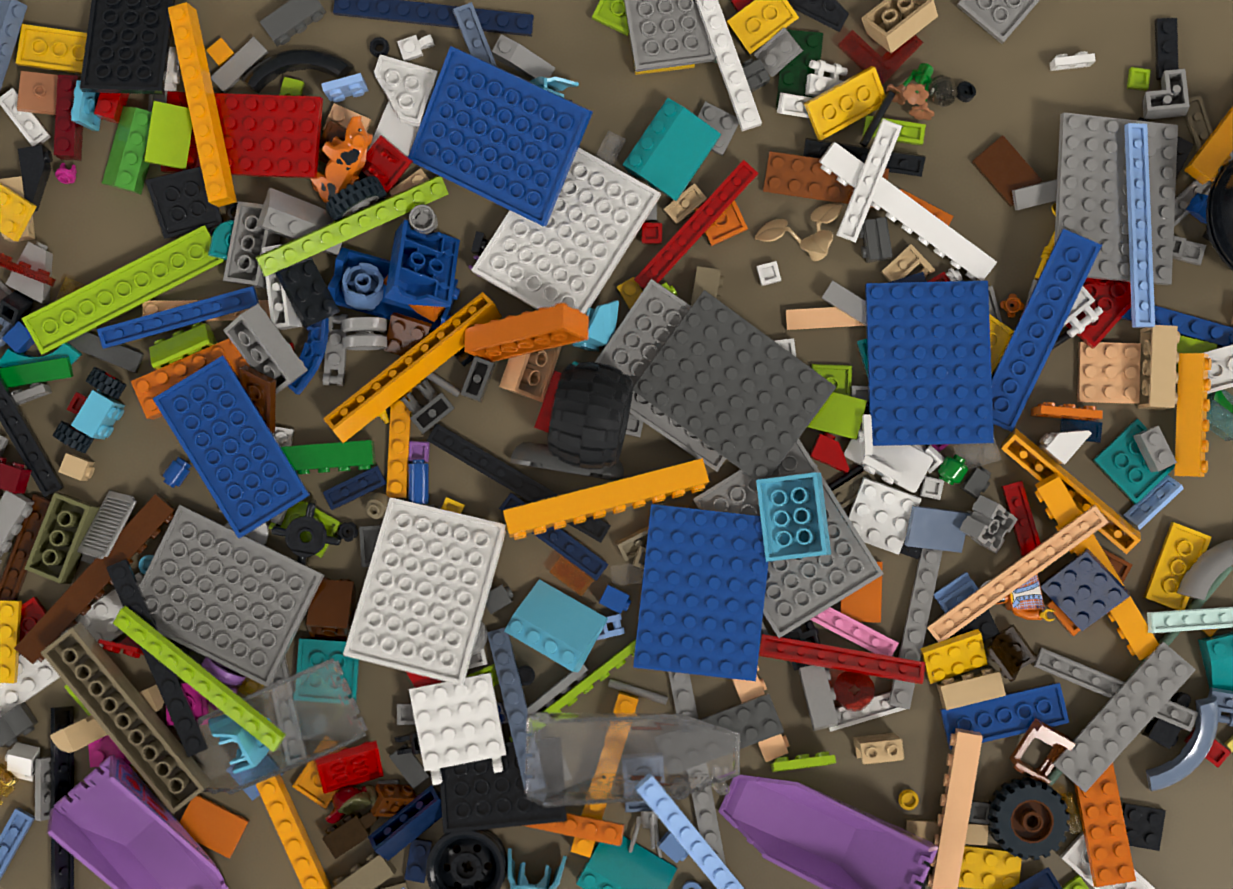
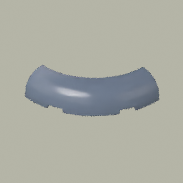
[1145,697,1219,791]

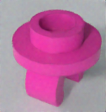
[55,163,77,184]

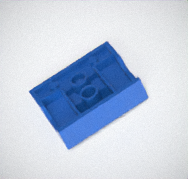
[385,219,460,307]

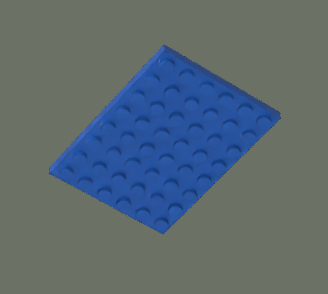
[408,46,593,227]
[865,281,994,446]
[633,504,768,681]

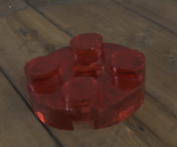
[834,671,875,711]

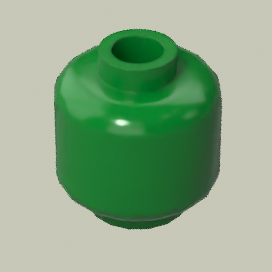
[938,454,968,485]

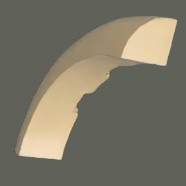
[50,684,164,753]

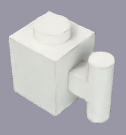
[5,742,40,782]

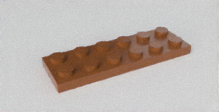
[763,151,889,209]

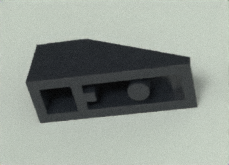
[18,145,53,212]

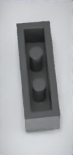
[259,0,326,46]

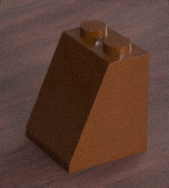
[306,577,356,641]

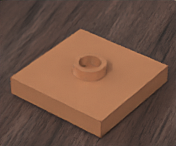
[17,71,58,115]

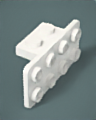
[844,427,933,493]

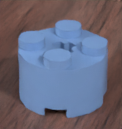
[342,263,384,311]

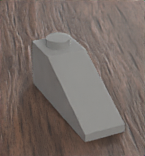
[492,34,555,79]

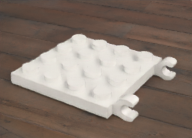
[409,672,507,785]

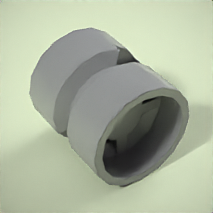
[409,205,438,235]

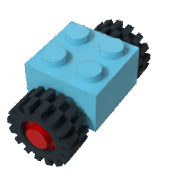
[53,367,127,453]

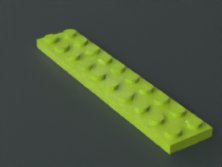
[21,225,225,355]

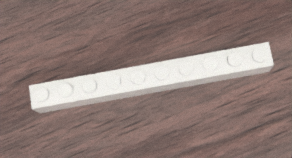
[818,142,997,281]

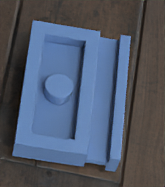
[933,572,978,613]

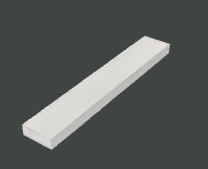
[836,119,902,243]

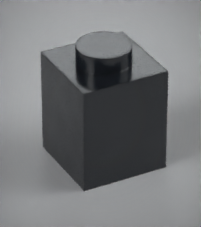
[0,290,33,325]

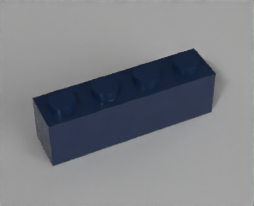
[368,785,442,861]

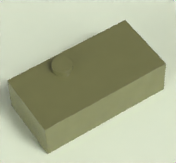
[25,493,100,584]

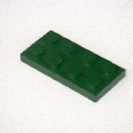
[776,30,823,110]

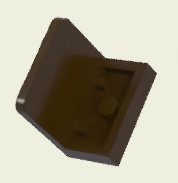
[988,624,1038,682]

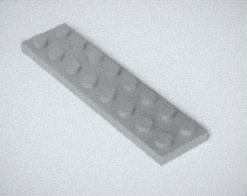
[1052,642,1196,793]

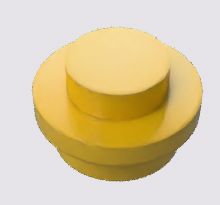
[898,789,919,810]

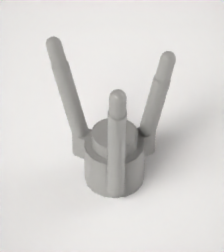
[628,811,662,858]

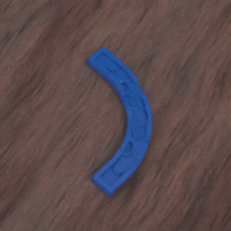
[288,262,329,395]

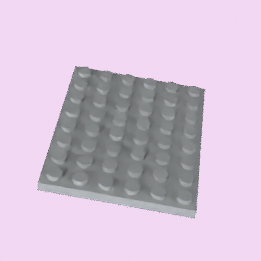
[1054,112,1178,285]
[595,279,726,472]
[693,439,884,638]
[139,505,324,687]

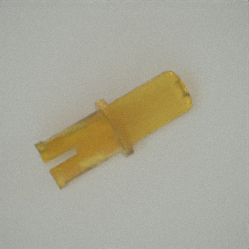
[1061,792,1082,834]

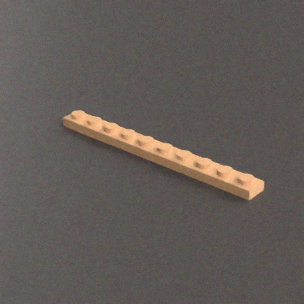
[927,505,1108,642]

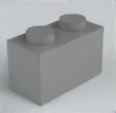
[1133,426,1177,472]

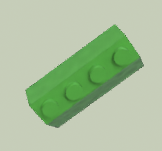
[102,106,152,195]

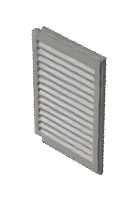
[77,490,137,559]

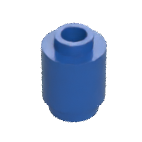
[162,457,192,488]

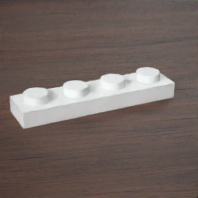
[829,691,906,732]

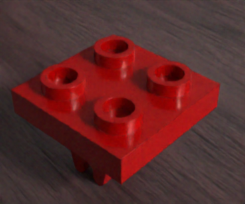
[362,135,413,193]

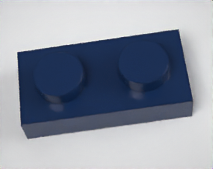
[404,838,432,883]

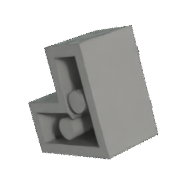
[1142,69,1190,120]

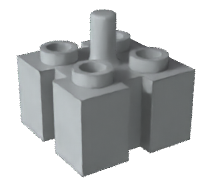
[959,495,1018,554]

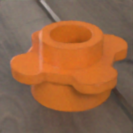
[1000,294,1024,318]

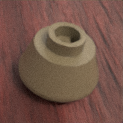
[366,493,390,520]

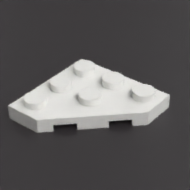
[374,55,438,127]

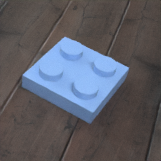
[321,73,369,102]

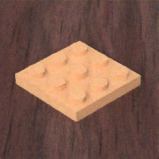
[1077,342,1141,404]

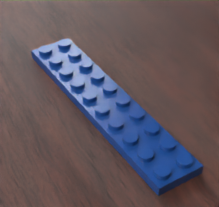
[992,229,1102,432]

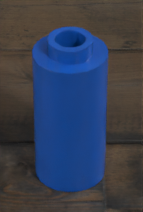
[408,460,429,504]

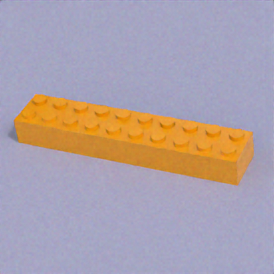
[503,458,709,540]

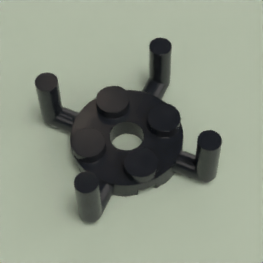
[271,499,342,565]

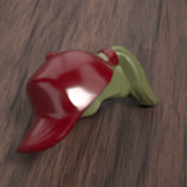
[325,785,379,823]

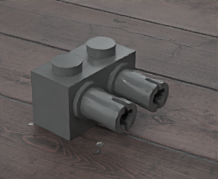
[401,379,455,434]

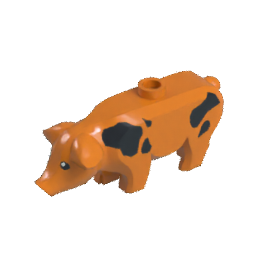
[310,116,373,203]

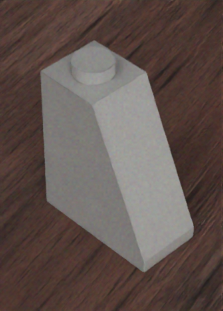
[5,241,53,305]

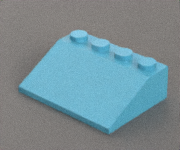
[756,472,831,562]
[504,579,608,673]

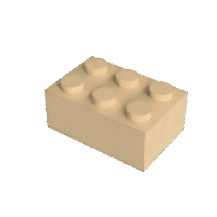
[862,0,938,53]

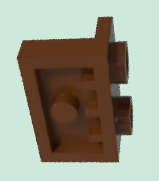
[371,784,417,817]

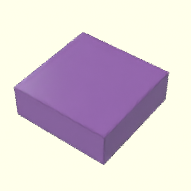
[408,441,430,462]

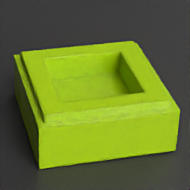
[1127,67,1151,91]

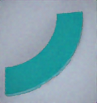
[0,343,82,367]

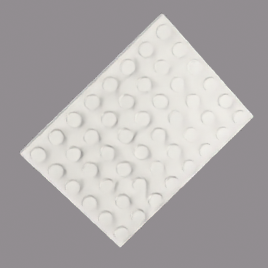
[472,147,661,315]
[343,497,507,686]

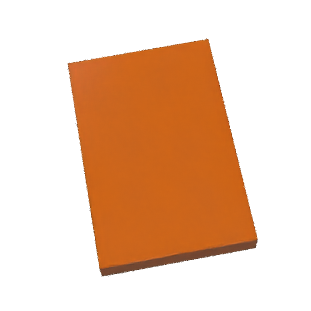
[840,561,883,623]
[179,795,249,859]

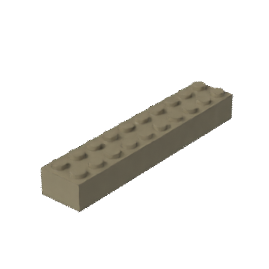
[41,623,212,814]

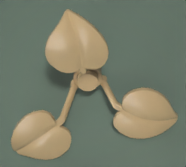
[755,203,843,261]

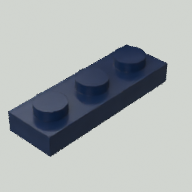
[323,466,387,510]

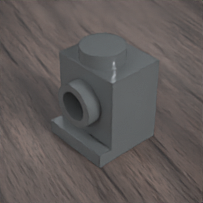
[960,467,991,500]

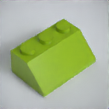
[149,322,217,369]

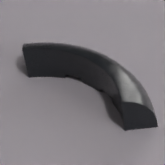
[241,48,354,94]

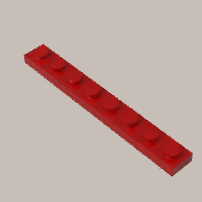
[634,160,759,289]
[759,634,926,684]

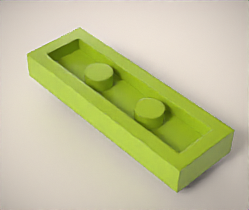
[862,116,926,146]

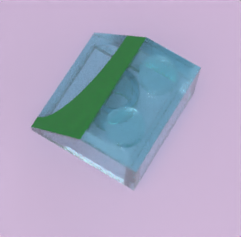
[1206,389,1233,441]

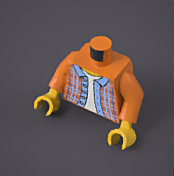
[996,568,1055,621]

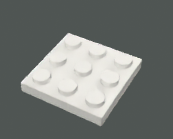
[848,477,921,555]

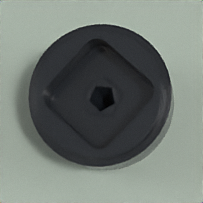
[955,81,976,102]

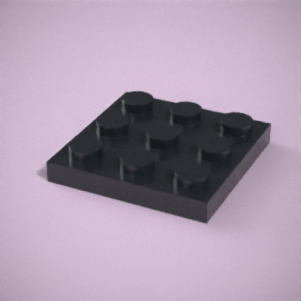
[145,166,224,239]

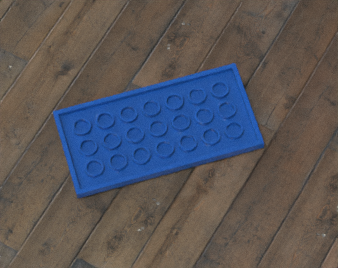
[153,356,310,539]

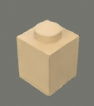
[58,453,95,481]

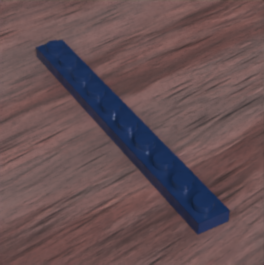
[333,0,534,37]

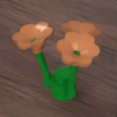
[885,63,935,120]

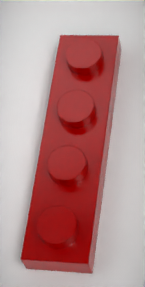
[1001,481,1041,557]

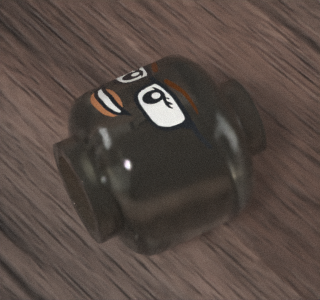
[928,75,958,107]

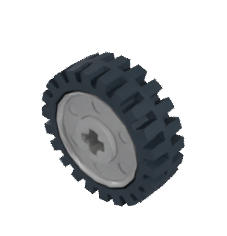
[325,176,387,222]

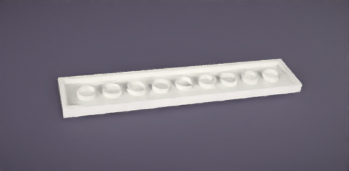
[0,572,144,717]

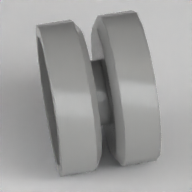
[342,317,387,351]

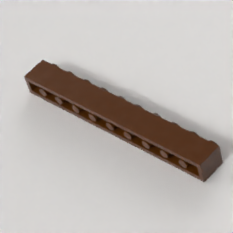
[14,493,176,664]

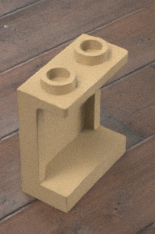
[853,733,904,764]

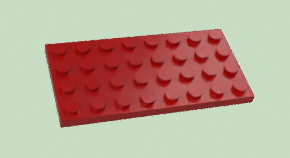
[161,92,323,179]

